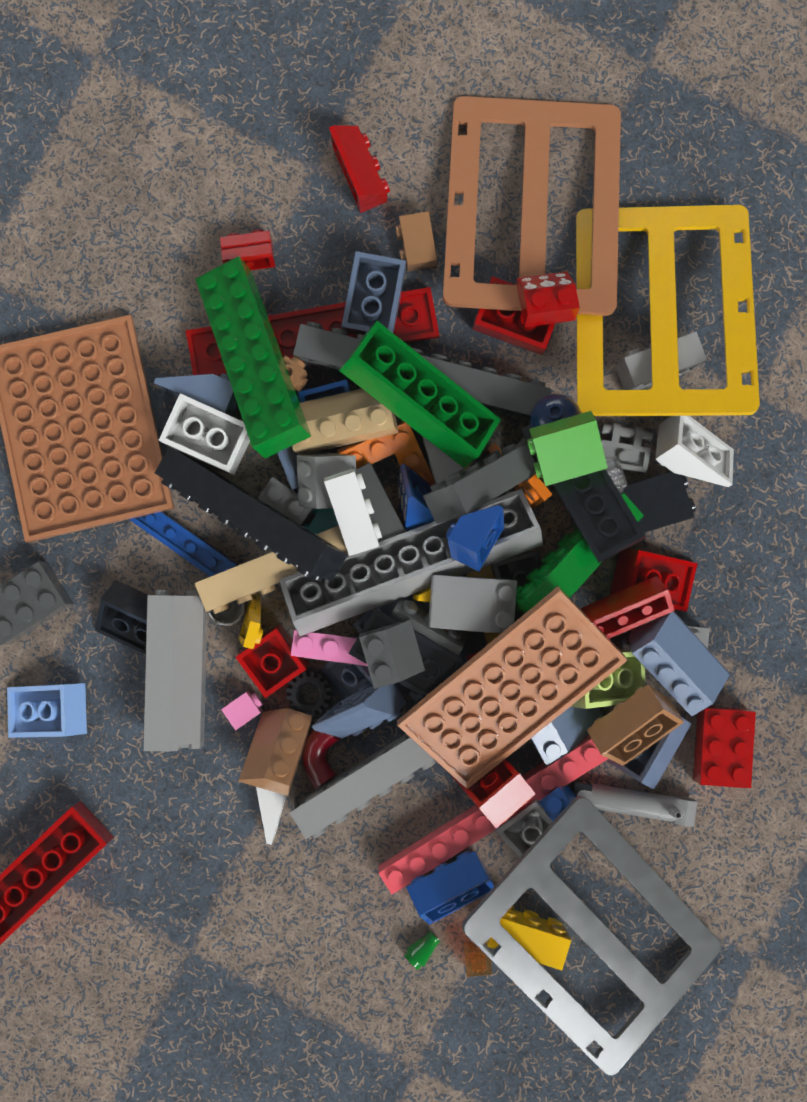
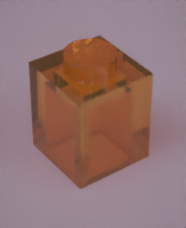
[463,941,492,977]

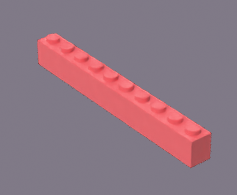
[378,735,608,894]

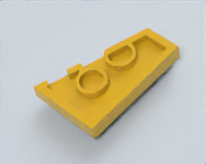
[238,592,263,649]

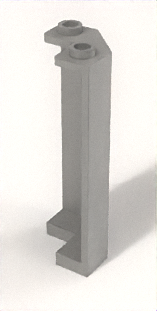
[144,590,207,752]

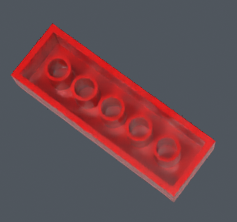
[0,801,115,945]

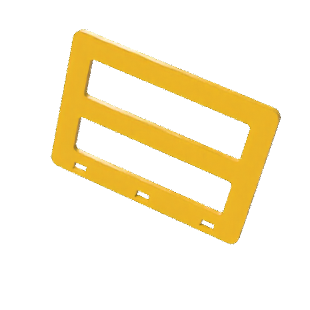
[576,205,760,416]

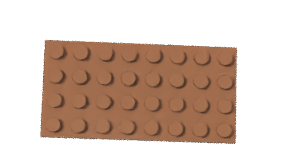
[397,586,628,789]

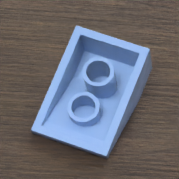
[7,683,87,738]

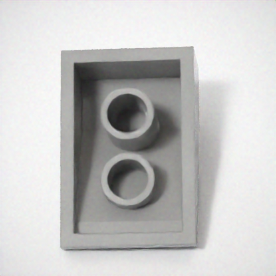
[428,575,517,633]

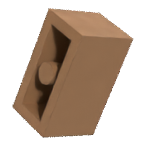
[395,211,437,272]

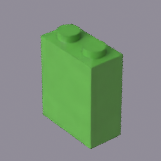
[527,411,608,486]

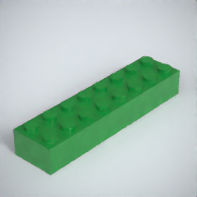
[195,256,311,458]

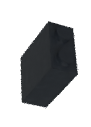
[618,472,696,533]

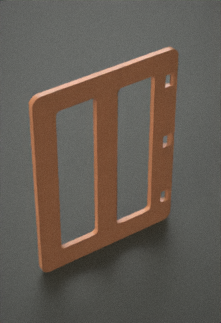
[443,96,621,316]

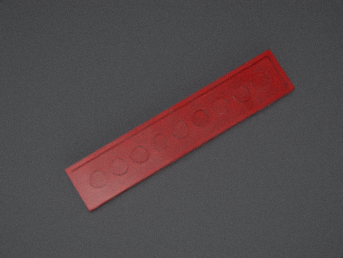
[185,287,440,377]

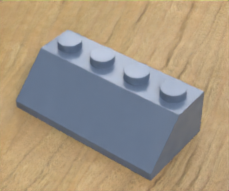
[628,611,730,716]

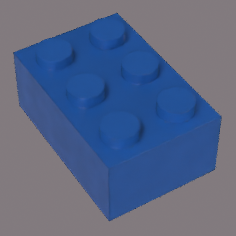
[406,851,495,925]

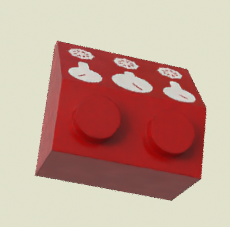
[516,271,580,327]

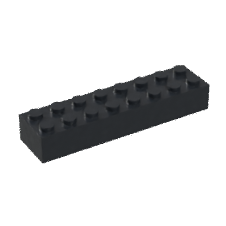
[154,447,348,582]

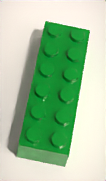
[339,321,501,468]
[515,493,644,619]

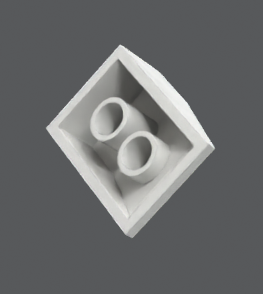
[655,416,734,487]

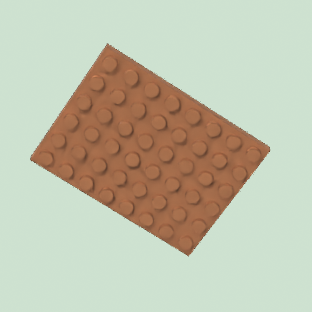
[0,315,175,543]

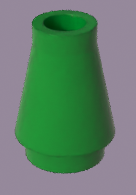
[404,931,440,970]

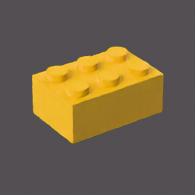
[486,906,571,971]

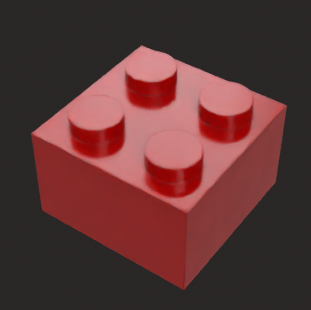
[235,623,309,698]

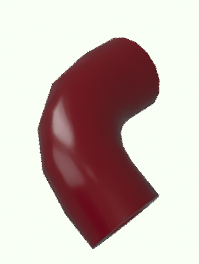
[302,729,341,789]

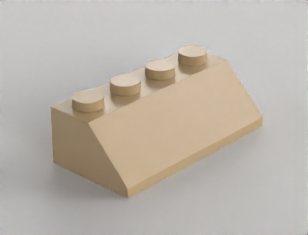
[292,389,399,455]

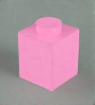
[221,690,263,730]

